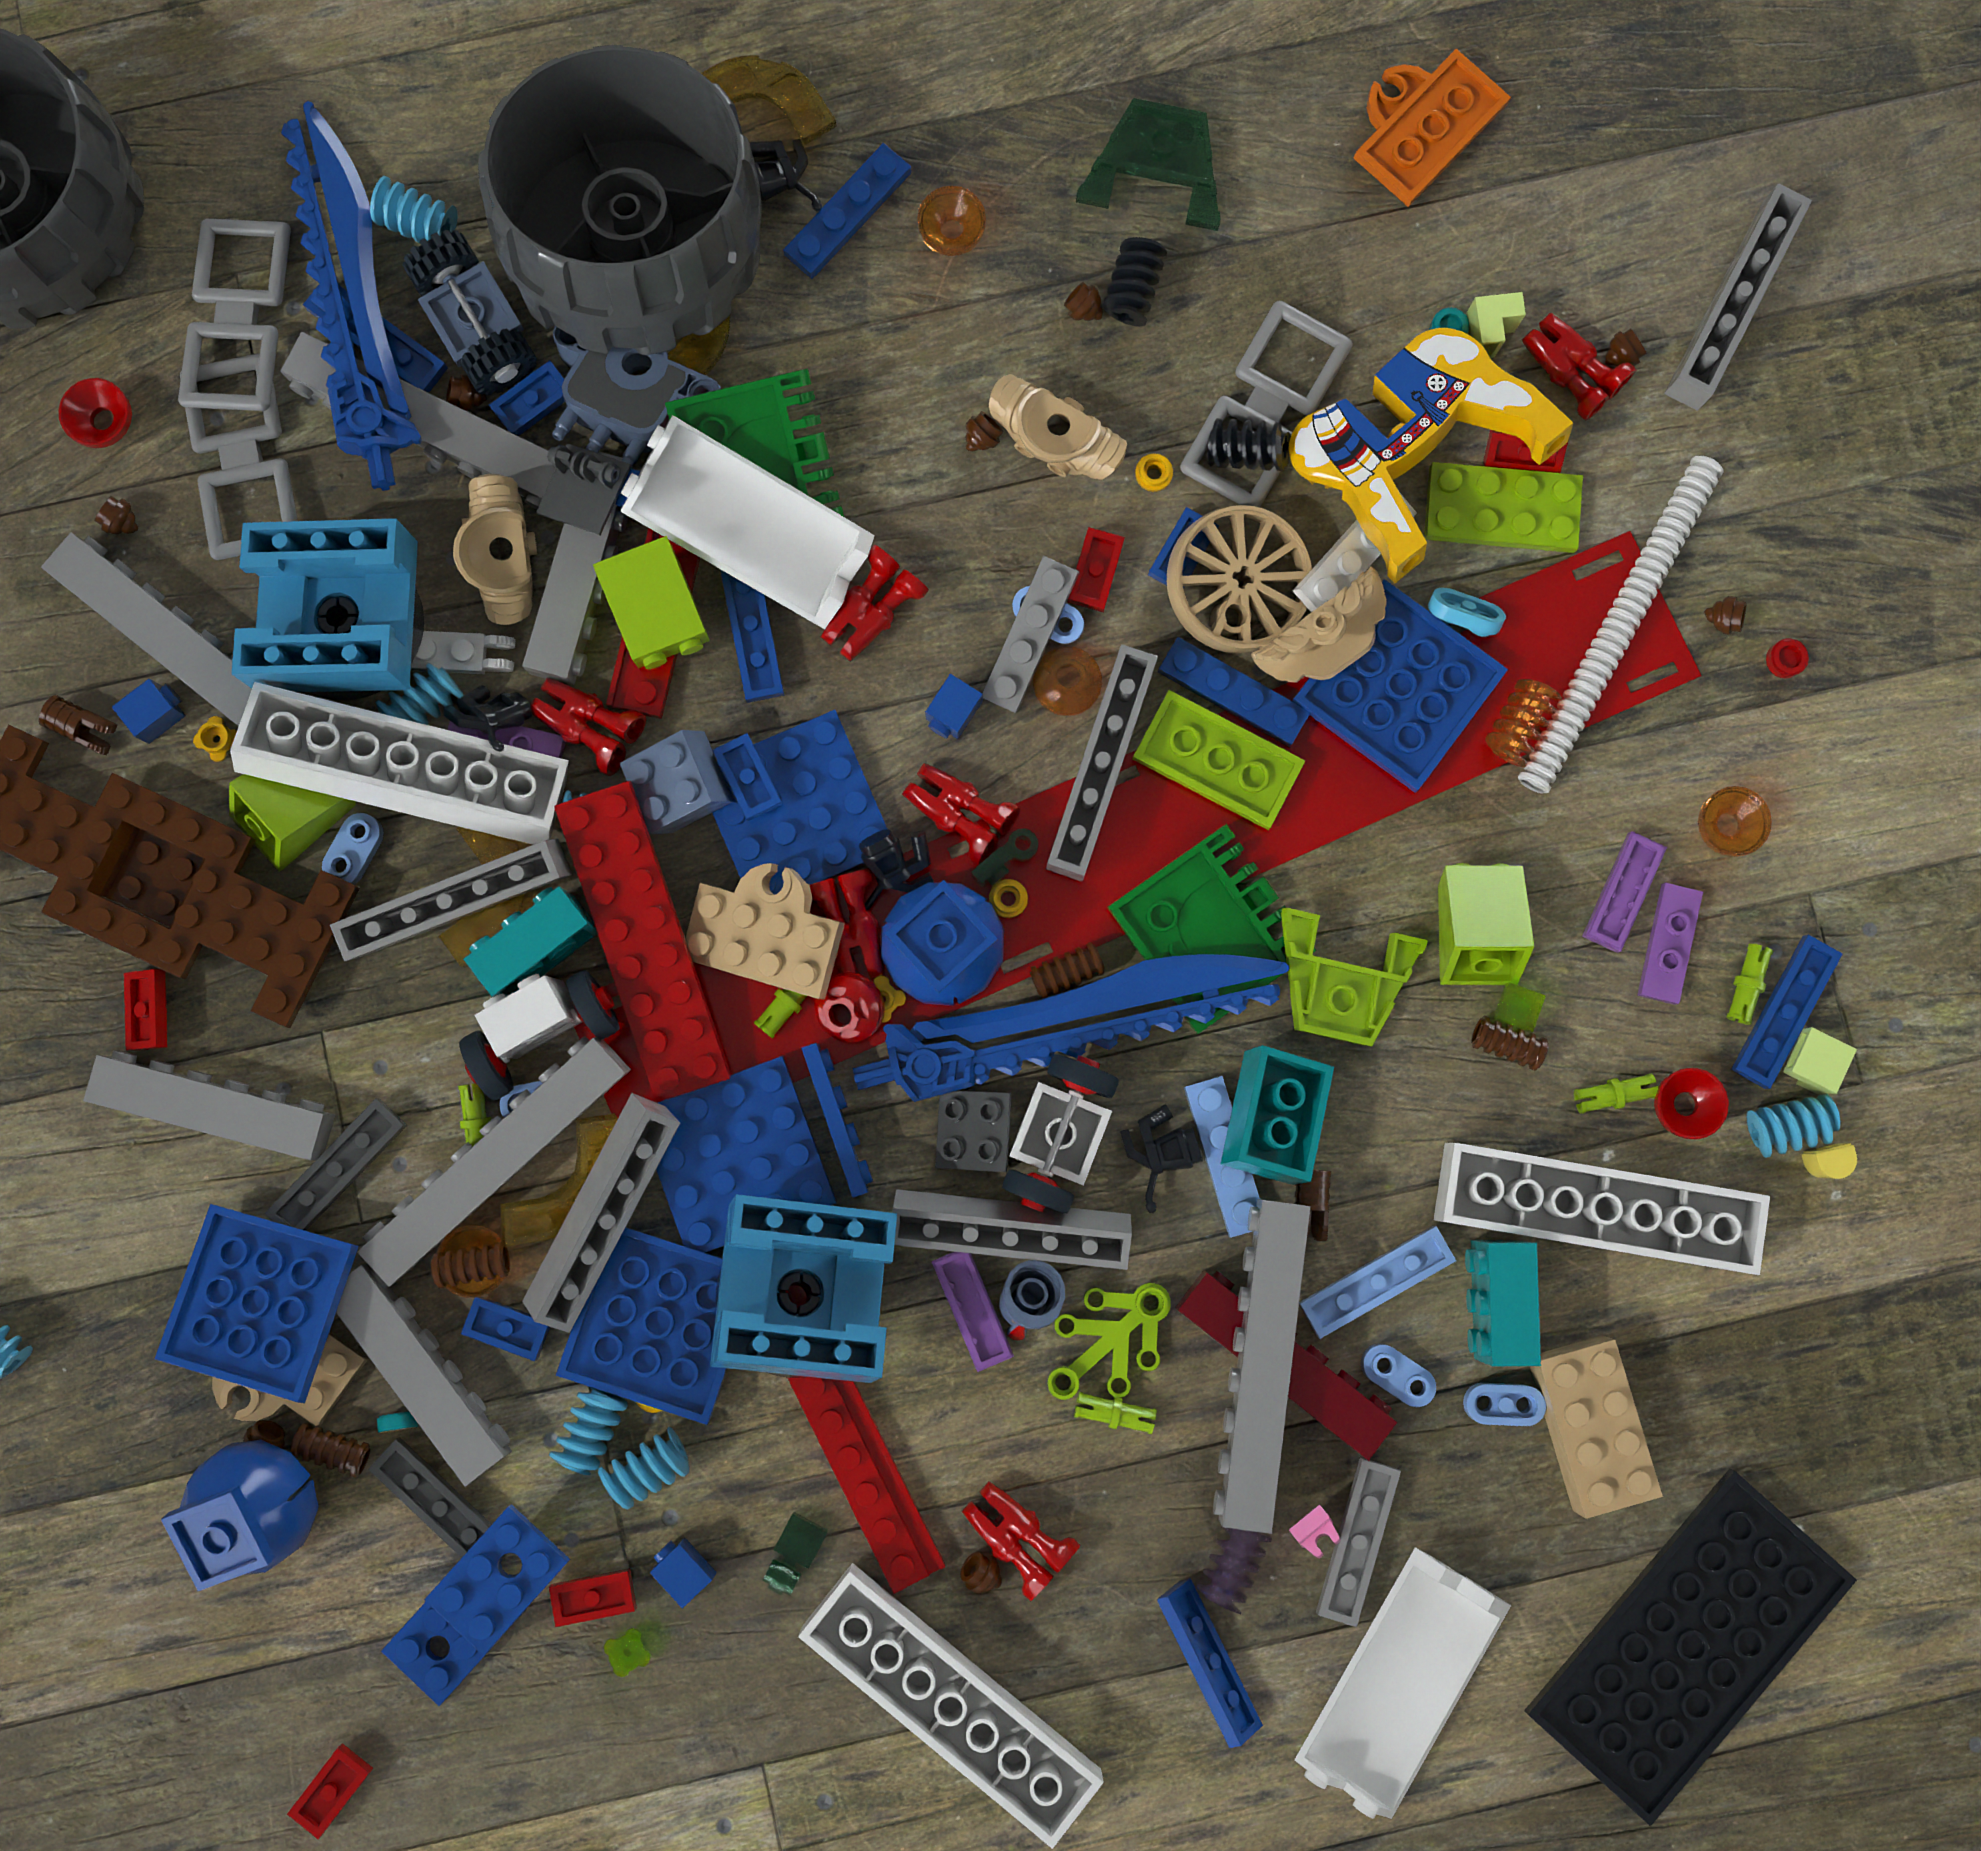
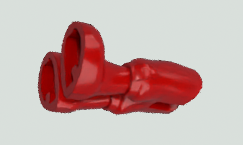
[1521,313,1637,421]
[820,545,929,662]
[530,677,647,776]
[902,763,1020,867]
[810,868,884,979]
[961,1481,1081,1602]

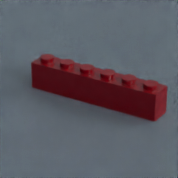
[1175,1270,1397,1461]

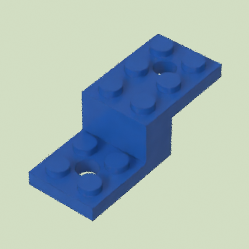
[381,1504,570,1706]

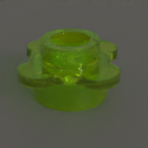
[604,1628,651,1677]

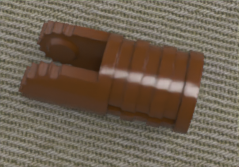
[39,695,117,756]
[1294,1170,1331,1241]

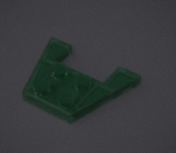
[1076,98,1221,231]

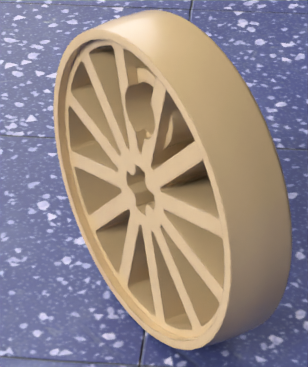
[1167,505,1312,653]

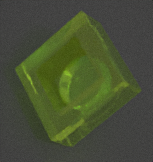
[1493,982,1546,1033]

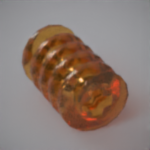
[1485,679,1563,767]

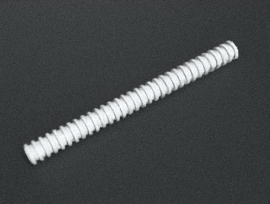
[1518,456,1724,794]

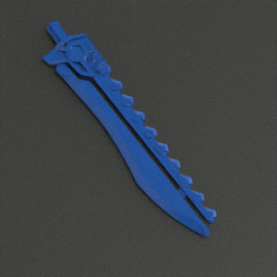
[281,101,422,491]
[852,954,1289,1102]

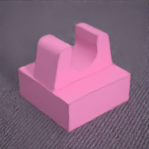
[1289,1505,1340,1558]

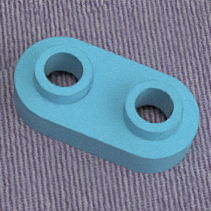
[1428,588,1506,637]

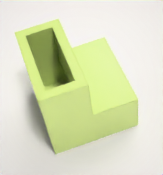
[1465,292,1526,358]
[1783,1027,1857,1095]

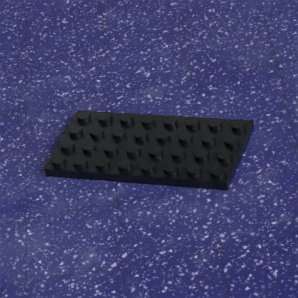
[1524,1468,1857,1827]

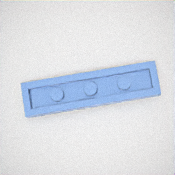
[1184,1076,1260,1238]
[1299,1226,1456,1339]

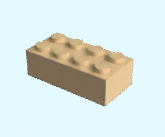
[1530,1335,1663,1519]

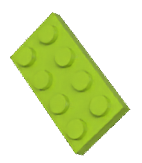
[1424,462,1583,553]
[1132,690,1305,830]

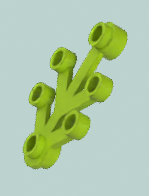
[1047,1283,1171,1400]

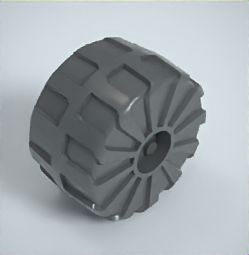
[0,28,144,329]
[478,45,762,355]

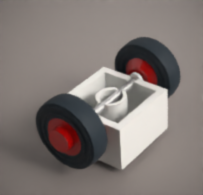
[459,970,619,1100]
[1002,1054,1119,1213]

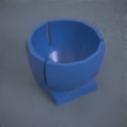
[881,880,1004,1005]
[161,1440,319,1591]

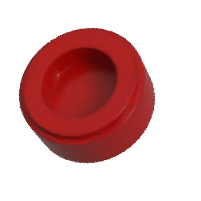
[1766,638,1809,679]

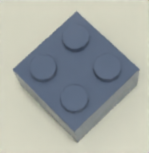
[620,730,733,834]

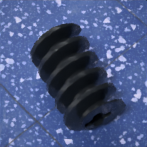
[1103,237,1167,327]
[1207,418,1291,472]

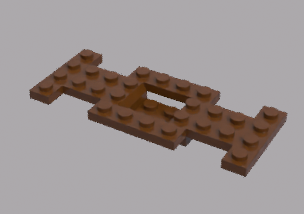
[0,724,360,1028]

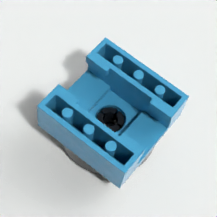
[232,518,424,701]
[710,1194,897,1383]

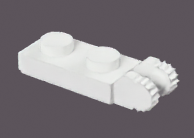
[411,631,515,674]

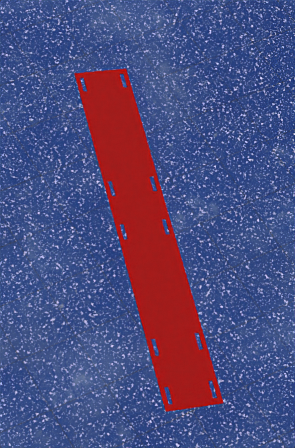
[574,531,1701,1123]

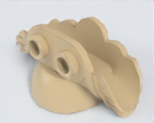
[989,374,1127,480]
[453,474,537,625]
[1251,566,1387,683]

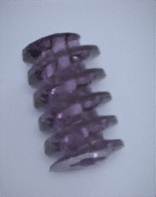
[1197,1527,1272,1614]

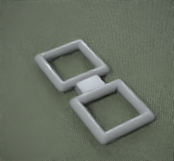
[178,219,291,411]
[1180,301,1353,508]
[180,353,298,560]

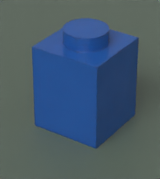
[925,674,983,739]
[112,679,186,744]
[650,1537,717,1609]

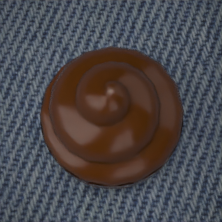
[1064,282,1103,321]
[1605,328,1647,366]
[446,374,487,412]
[965,411,1003,452]
[94,496,138,535]
[1704,596,1747,635]
[243,1420,285,1449]
[960,1552,1002,1593]

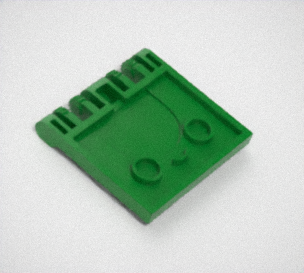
[665,368,844,517]
[1107,824,1316,1034]

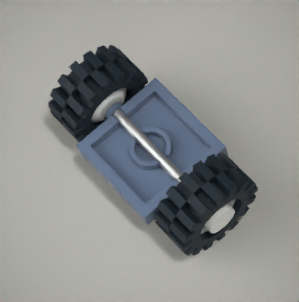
[403,230,537,395]

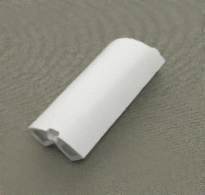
[621,415,874,629]
[1295,1547,1511,1819]

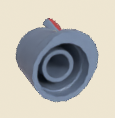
[999,1260,1065,1341]

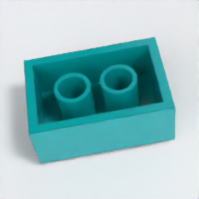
[463,886,598,997]
[1220,1045,1334,1185]
[1465,1240,1541,1366]

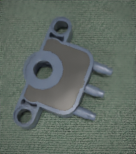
[552,326,721,469]

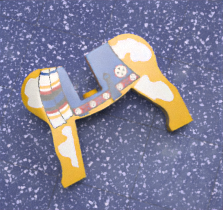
[1289,328,1573,583]

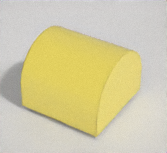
[1801,1143,1857,1179]

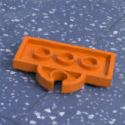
[1354,49,1511,207]

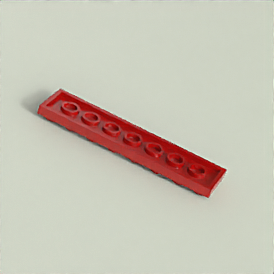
[554,781,731,1103]

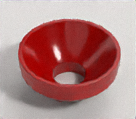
[58,378,132,449]
[814,972,885,1043]
[1654,1068,1729,1140]

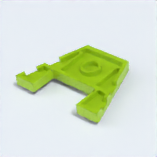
[1281,908,1428,1047]

